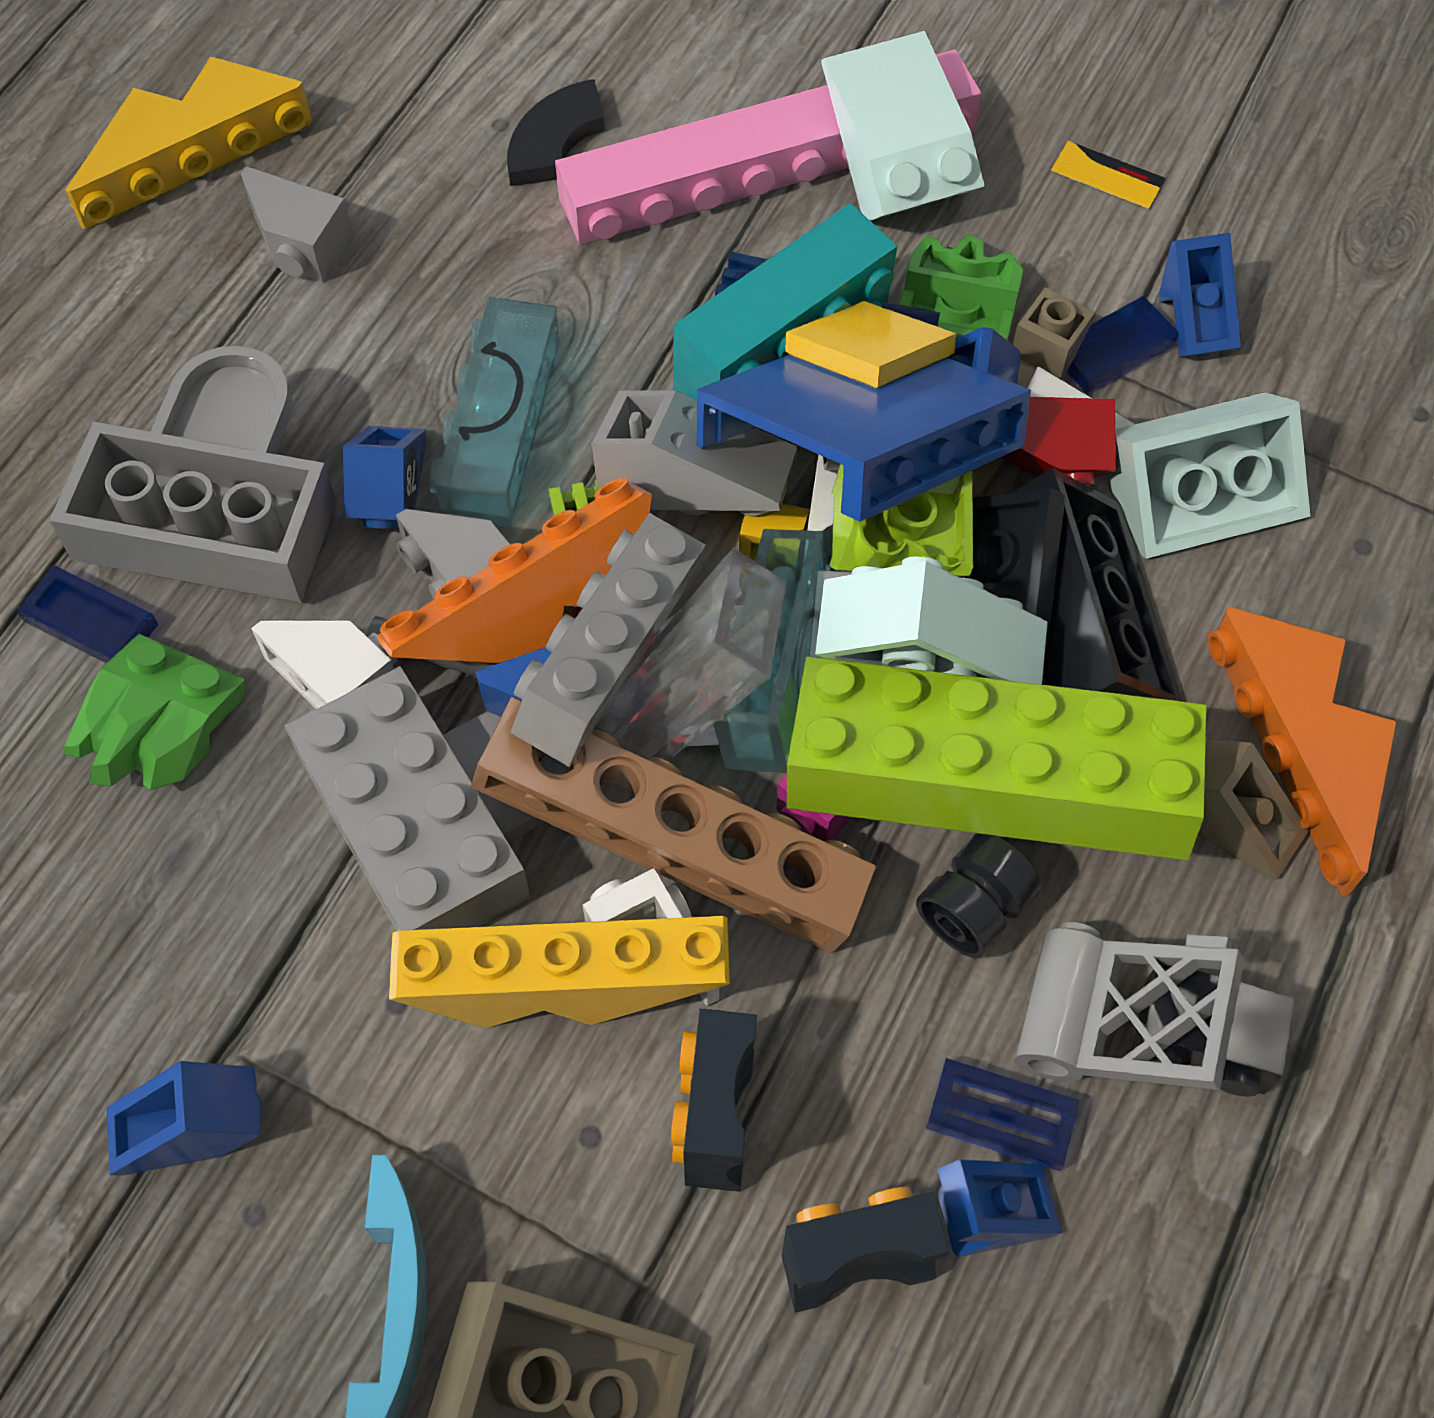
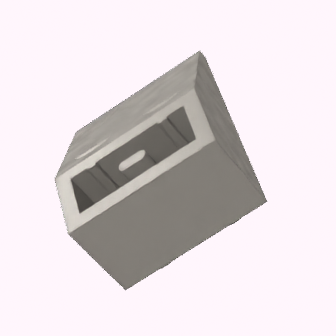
[591,390,798,516]

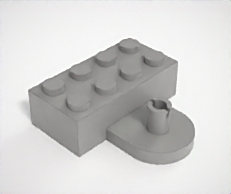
[49,346,337,603]
[284,666,570,931]

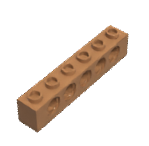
[471,697,876,953]

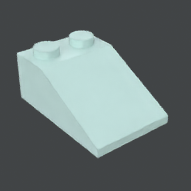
[821,31,985,221]

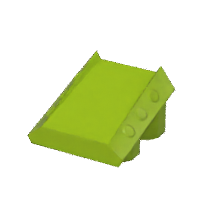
[829,464,973,576]

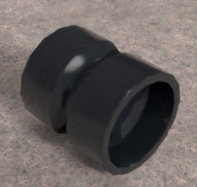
[916,833,1042,959]

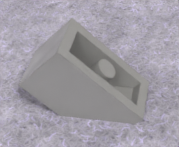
[241,166,353,283]

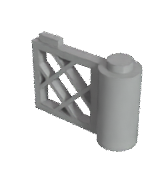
[1015,922,1245,1090]

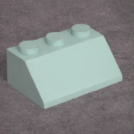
[1108,393,1311,559]

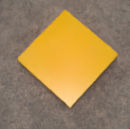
[785,301,956,388]

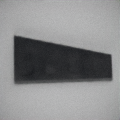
[965,488,1065,685]

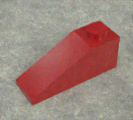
[1001,397,1116,487]

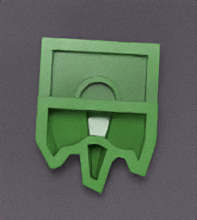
[897,233,1024,340]
[63,634,245,791]

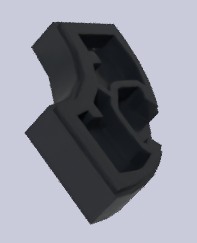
[507,79,605,186]

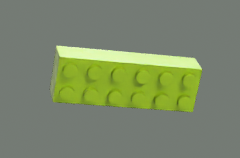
[786,656,1207,861]

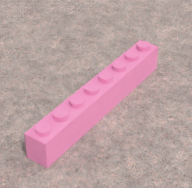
[555,49,982,245]

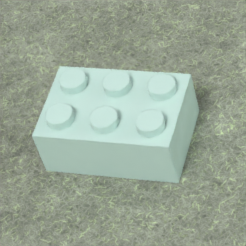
[815,557,1047,685]

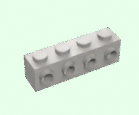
[510,513,706,767]

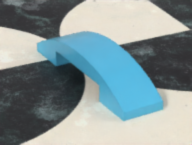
[345,1155,428,1418]

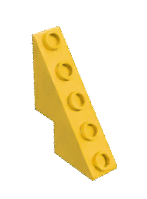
[65,57,312,229]
[389,916,730,1028]

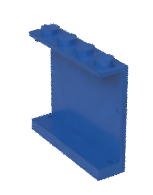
[697,355,1031,522]

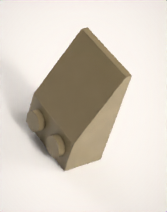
[427,1282,695,1418]

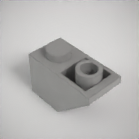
[396,509,510,599]

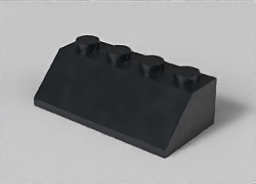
[1014,468,1183,702]

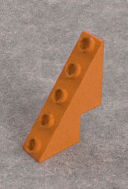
[377,478,652,663]
[1207,606,1396,897]

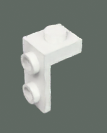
[583,868,719,1006]

